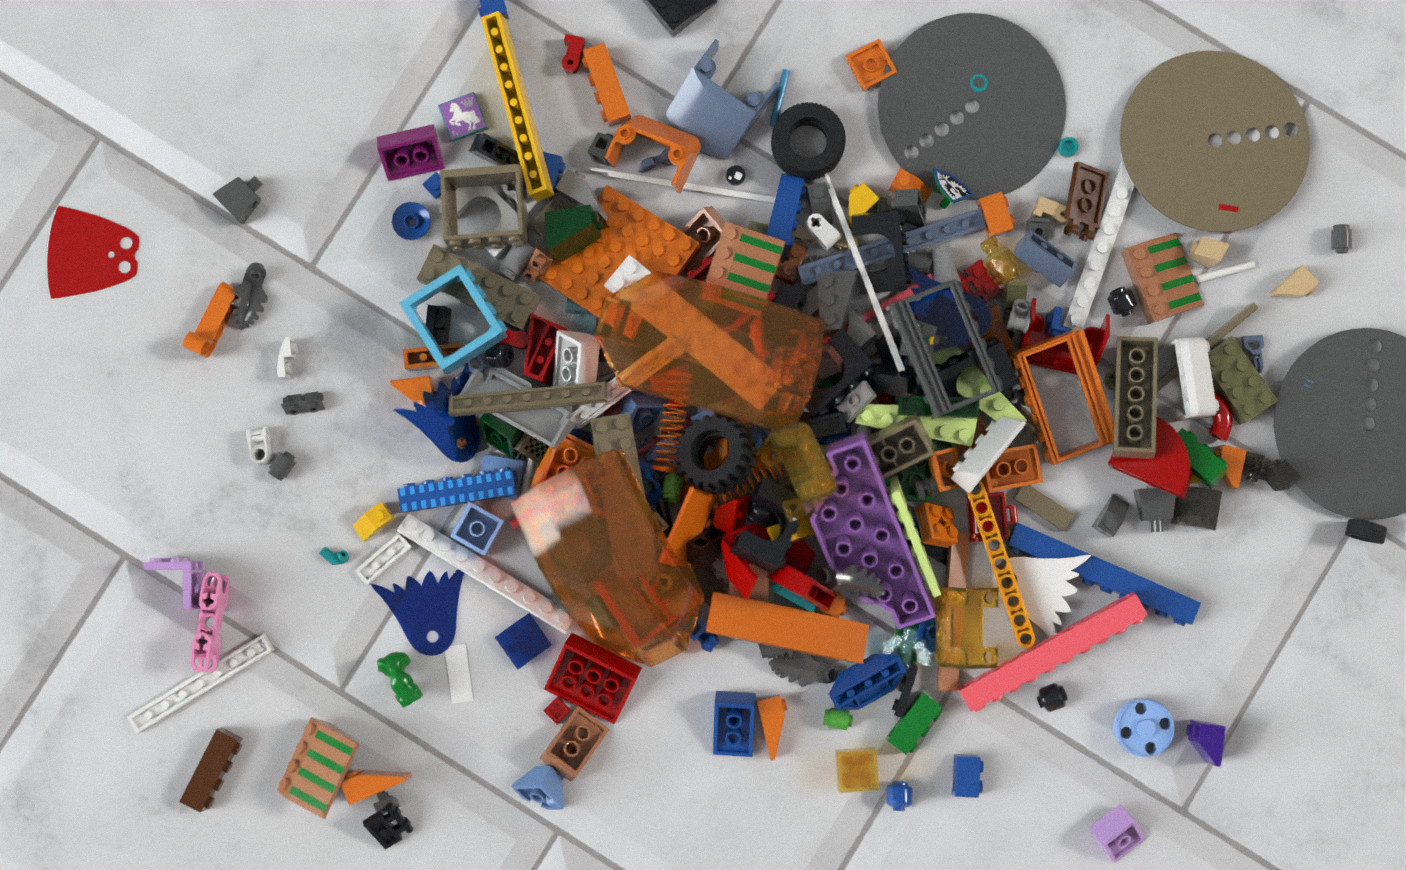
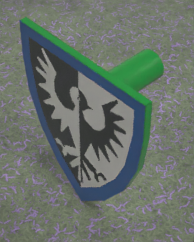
[933,168,974,209]

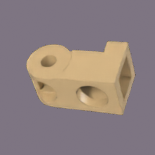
[1031,196,1068,225]

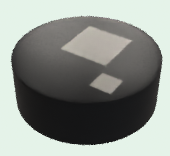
[726,165,746,186]

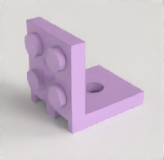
[143,558,203,610]

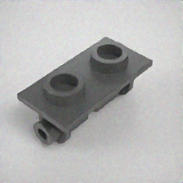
[281,391,325,415]

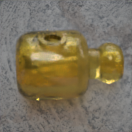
[980,236,1022,285]

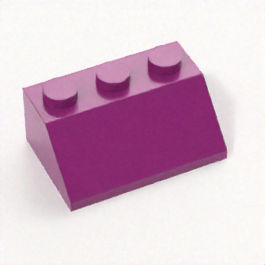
[377,124,445,181]

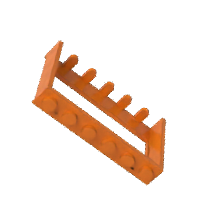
[1011,328,1114,465]

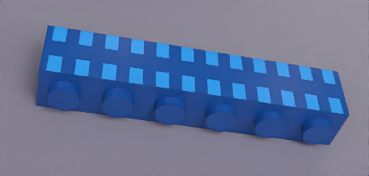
[397,467,520,513]

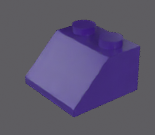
[1186,720,1226,767]

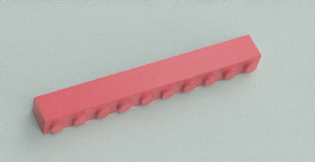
[958,592,1148,712]

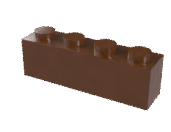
[179,728,243,813]

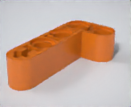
[182,282,239,358]

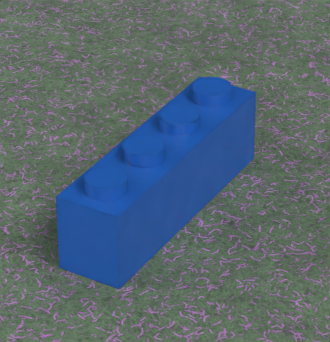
[767,173,806,254]

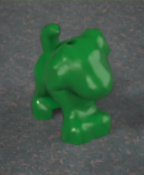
[377,652,423,707]

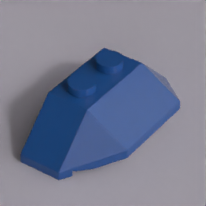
[829,654,907,710]

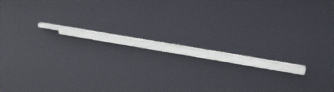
[590,167,807,209]
[824,173,905,372]

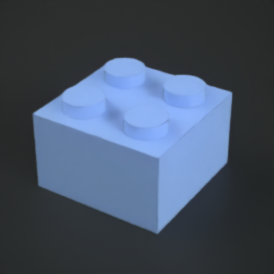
[450,502,507,556]

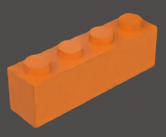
[581,42,631,127]

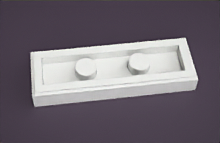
[355,533,413,586]

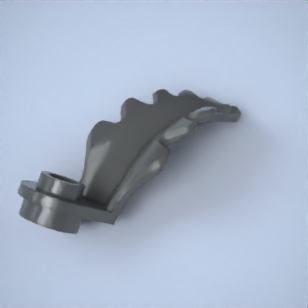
[232,262,268,330]
[634,410,689,444]
[816,565,886,598]
[769,651,838,687]

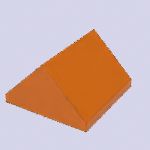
[927,447,961,493]

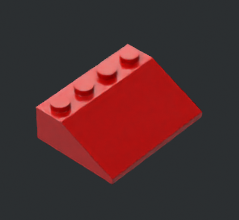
[544,632,642,724]

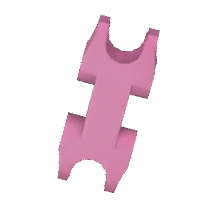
[191,572,230,673]

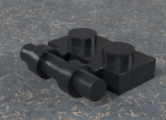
[363,803,414,850]

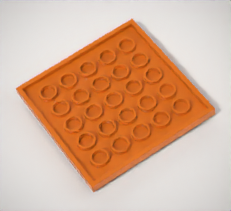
[539,185,701,340]

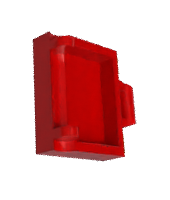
[965,492,1018,542]

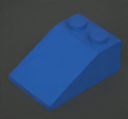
[713,691,756,757]

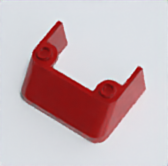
[1018,298,1110,375]
[721,523,815,600]

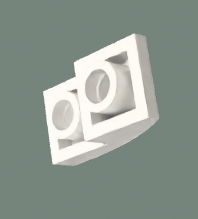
[277,337,298,380]

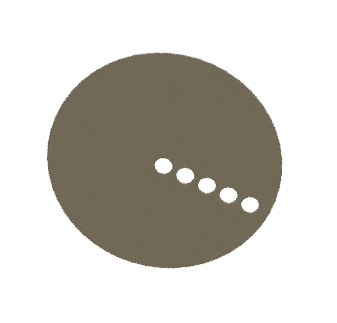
[1120,51,1310,232]

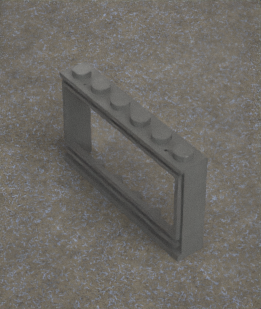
[886,278,1002,419]

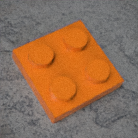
[845,39,897,91]

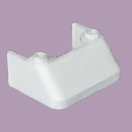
[1163,337,1219,422]

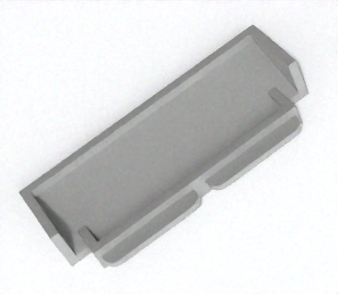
[460,368,576,449]

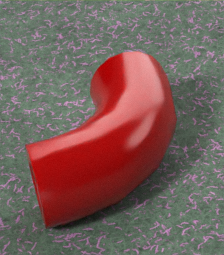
[1208,391,1233,442]

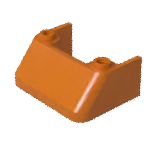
[605,115,701,194]

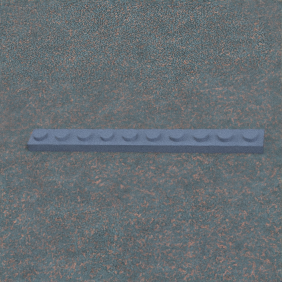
[796,208,986,285]

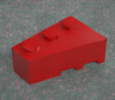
[524,313,569,385]

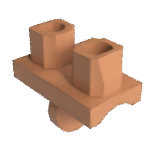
[522,246,554,283]

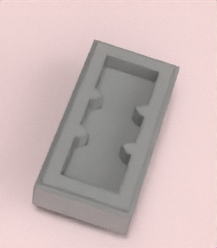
[836,380,877,423]

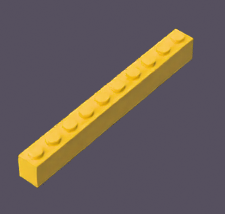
[481,11,554,202]

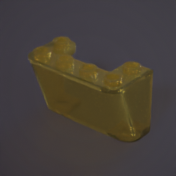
[758,422,837,522]
[936,587,998,669]

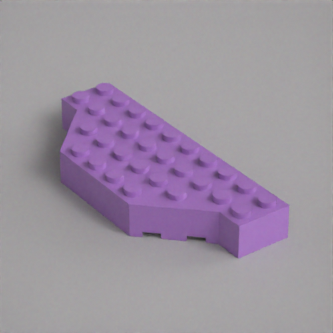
[810,432,936,630]

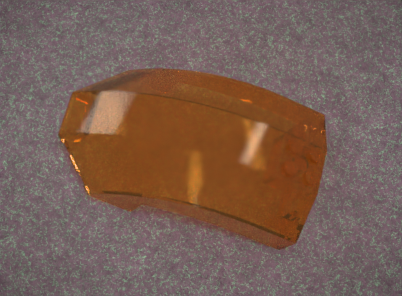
[594,271,824,436]
[510,449,705,667]

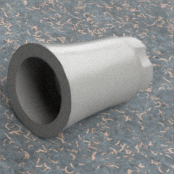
[498,244,536,281]
[932,246,962,291]

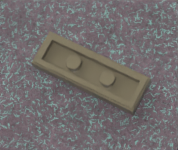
[1013,485,1075,531]

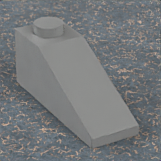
[555,169,608,220]

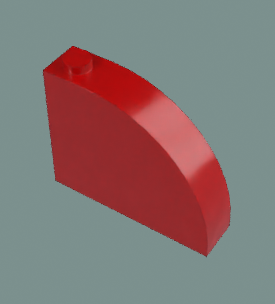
[1108,416,1191,499]
[766,564,837,612]

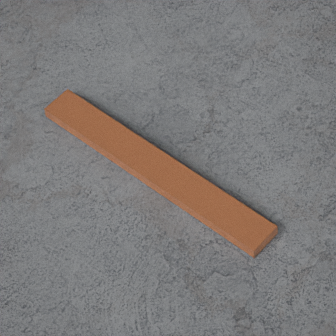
[937,532,970,691]

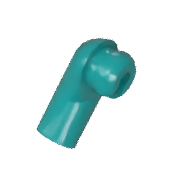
[319,547,349,565]

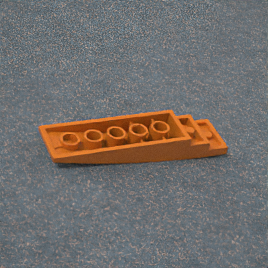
[705,592,869,664]

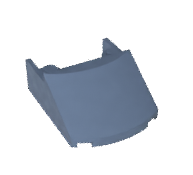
[666,39,779,159]

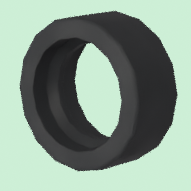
[1345,519,1387,544]

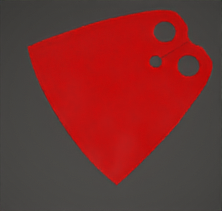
[47,206,139,299]

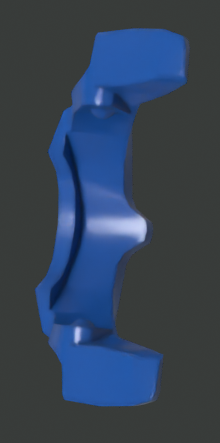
[639,460,662,507]

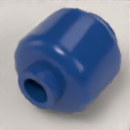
[886,781,913,811]

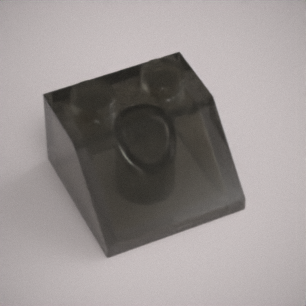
[1170,486,1222,531]

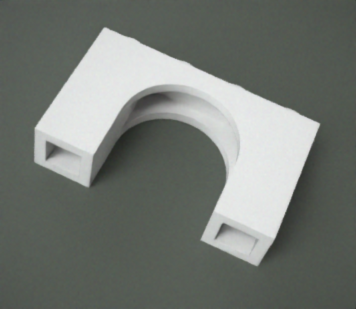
[440,185,530,260]

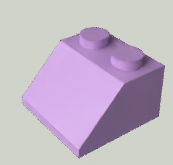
[1089,805,1145,863]

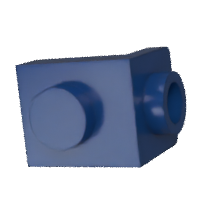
[1045,306,1070,337]

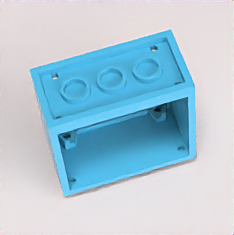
[399,264,508,374]

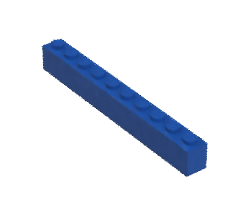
[1005,523,1201,626]

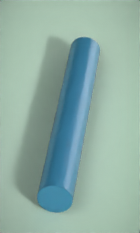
[769,69,790,127]

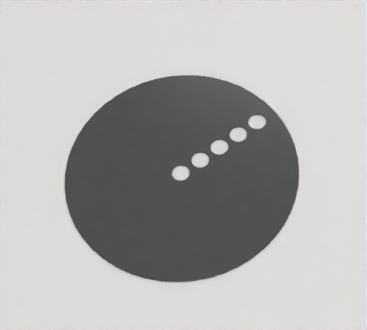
[878,13,1066,200]
[1274,328,1406,520]

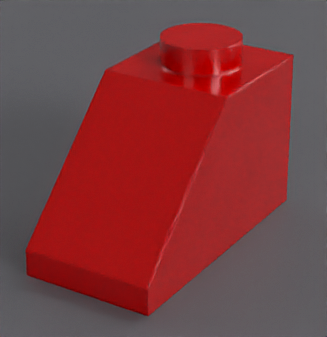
[713,494,750,533]

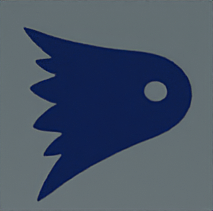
[903,266,991,366]
[394,363,480,463]
[370,569,464,656]

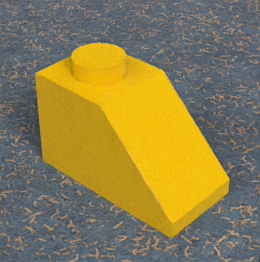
[847,182,879,229]
[353,502,396,542]

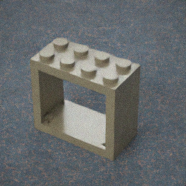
[440,164,529,252]

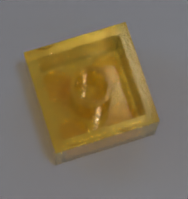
[835,747,880,793]

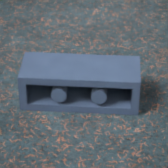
[1013,229,1077,287]

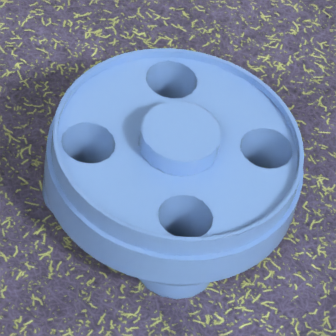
[1113,698,1174,757]

